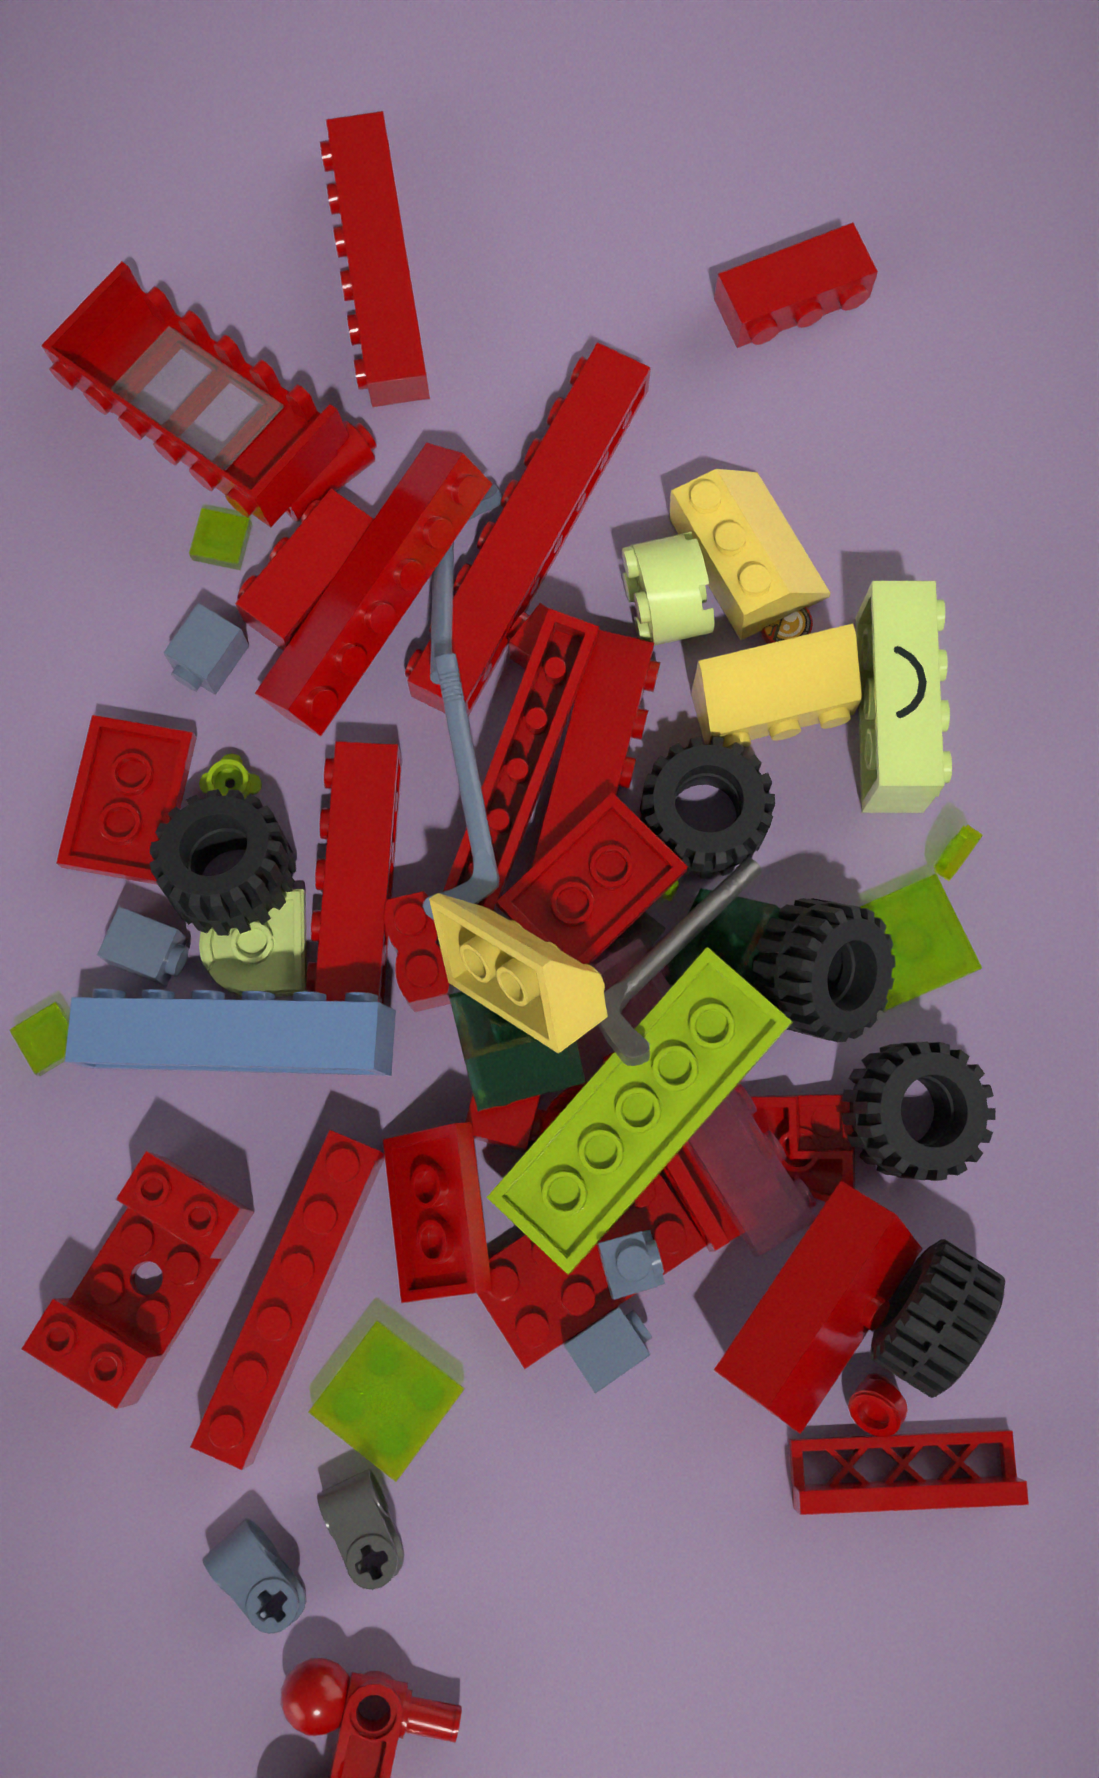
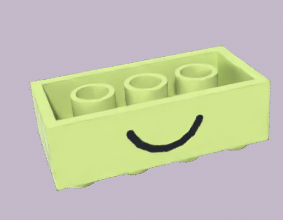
[855,581,952,813]

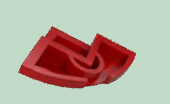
[742,1094,855,1202]

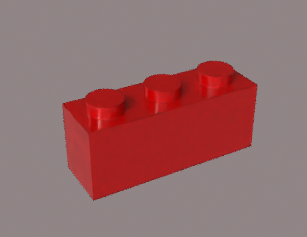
[714,222,878,348]
[235,488,374,651]

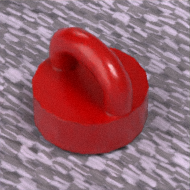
[848,1373,908,1437]

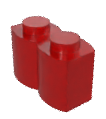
[384,891,454,1012]

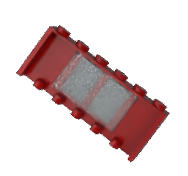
[41,261,349,527]

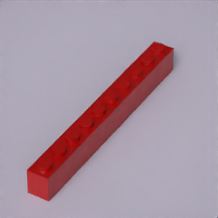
[465,630,661,1152]

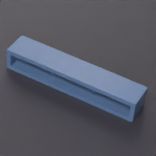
[65,989,396,1076]

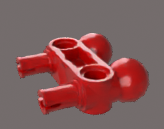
[280,1658,462,1778]

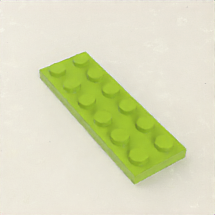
[486,947,793,1274]

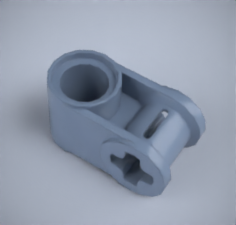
[202,1518,307,1634]

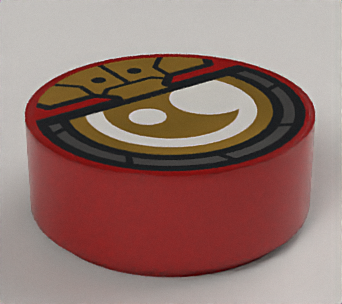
[761,607,813,644]

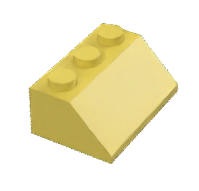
[669,469,830,641]
[691,623,862,750]
[429,893,608,1054]

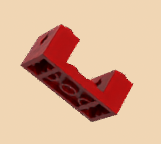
[21,1151,254,1409]

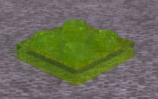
[859,874,982,1013]
[308,1320,465,1482]

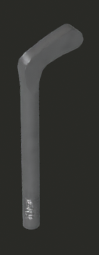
[598,858,762,1066]

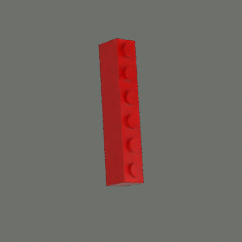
[320,111,430,407]
[254,442,493,736]
[443,608,599,912]
[306,741,402,1004]
[190,1129,385,1470]

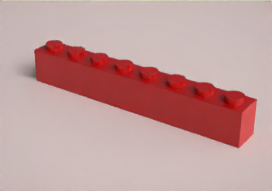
[405,342,651,716]

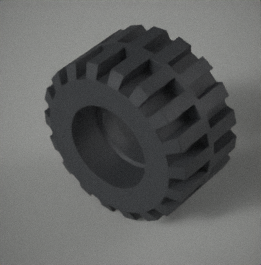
[640,736,775,878]
[149,789,296,936]
[753,898,896,1042]
[841,1041,996,1181]
[870,1239,1005,1398]

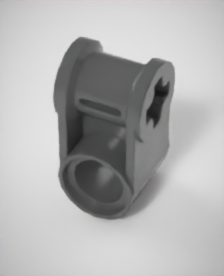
[317,1469,405,1590]

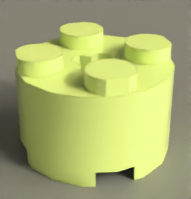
[622,531,714,646]

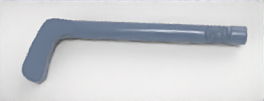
[430,482,503,684]
[423,653,500,920]

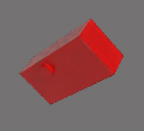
[714,1181,923,1434]

